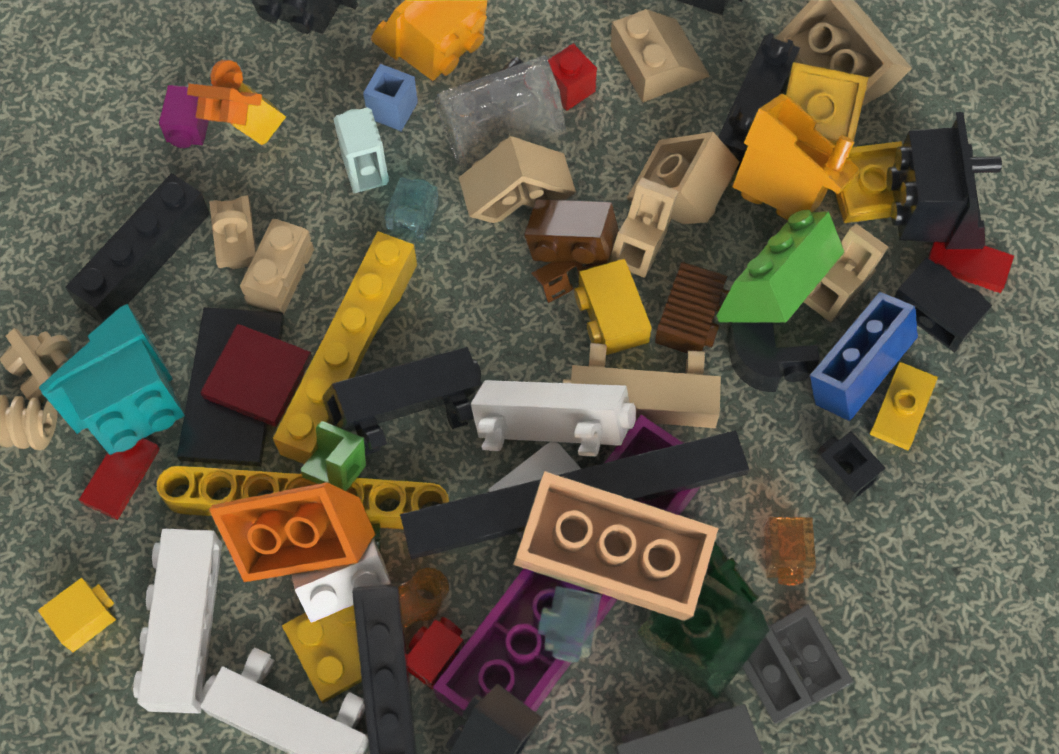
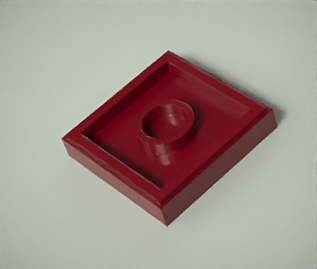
[200,324,313,427]

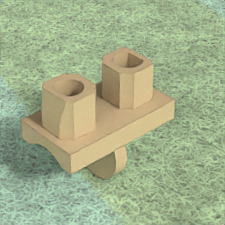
[209,195,256,269]
[0,328,71,403]

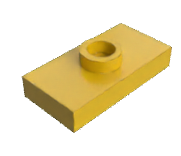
[870,362,938,450]

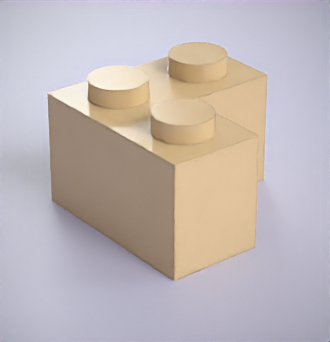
[458,136,576,223]

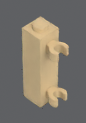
[563,343,721,428]

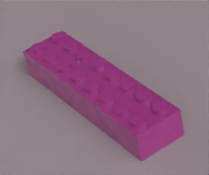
[433,415,701,716]

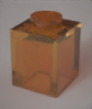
[764,517,816,585]

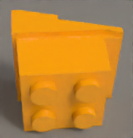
[371,0,487,81]
[732,94,860,220]

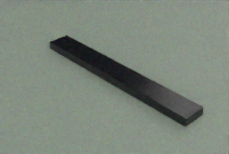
[400,430,749,560]

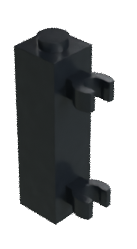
[718,33,800,171]
[322,347,482,456]

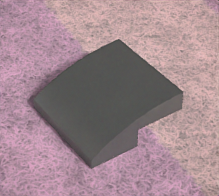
[730,604,854,724]

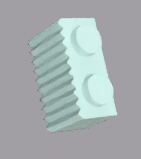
[333,108,389,194]

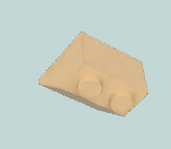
[611,9,709,102]
[627,132,739,224]

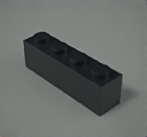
[65,173,210,323]

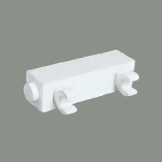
[471,380,636,456]
[200,647,369,754]

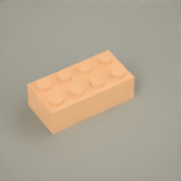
[513,471,718,621]

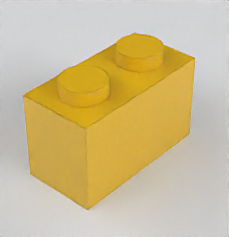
[574,259,652,355]

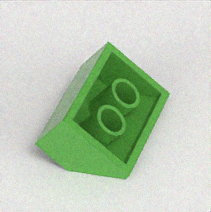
[717,210,844,322]

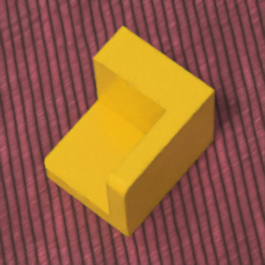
[230,82,286,145]

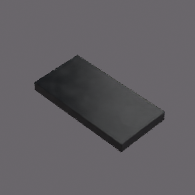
[177,307,284,467]

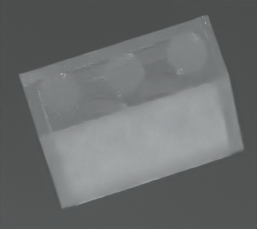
[434,55,567,173]

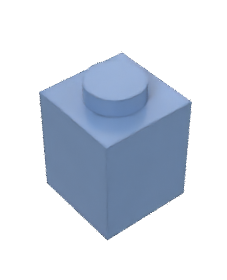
[363,64,418,131]

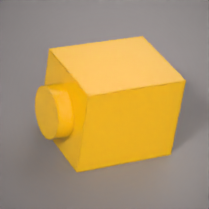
[37,577,116,652]

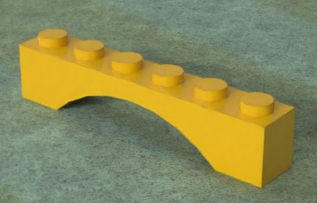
[273,231,417,464]

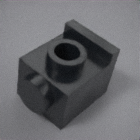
[814,431,886,505]

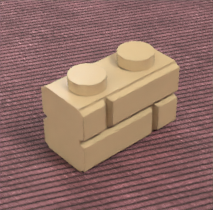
[240,219,314,315]

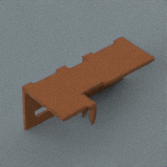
[531,262,603,303]

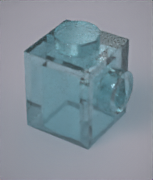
[538,586,601,662]

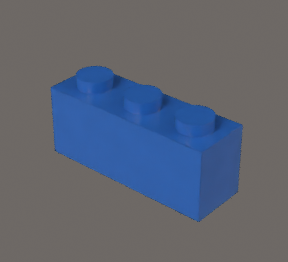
[810,292,918,421]

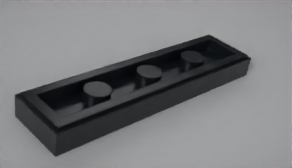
[352,583,417,754]

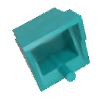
[39,304,185,455]

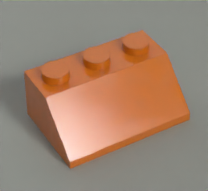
[209,482,375,582]

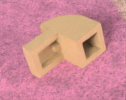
[609,177,679,278]
[804,224,889,322]

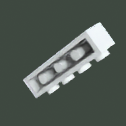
[133,529,222,714]

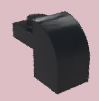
[728,322,820,392]

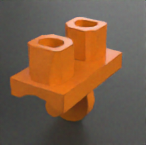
[187,60,262,126]

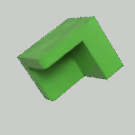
[301,421,366,491]

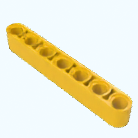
[156,466,449,529]

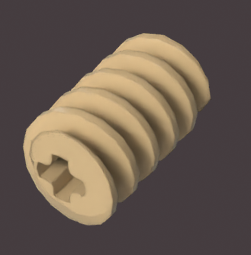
[0,395,57,450]

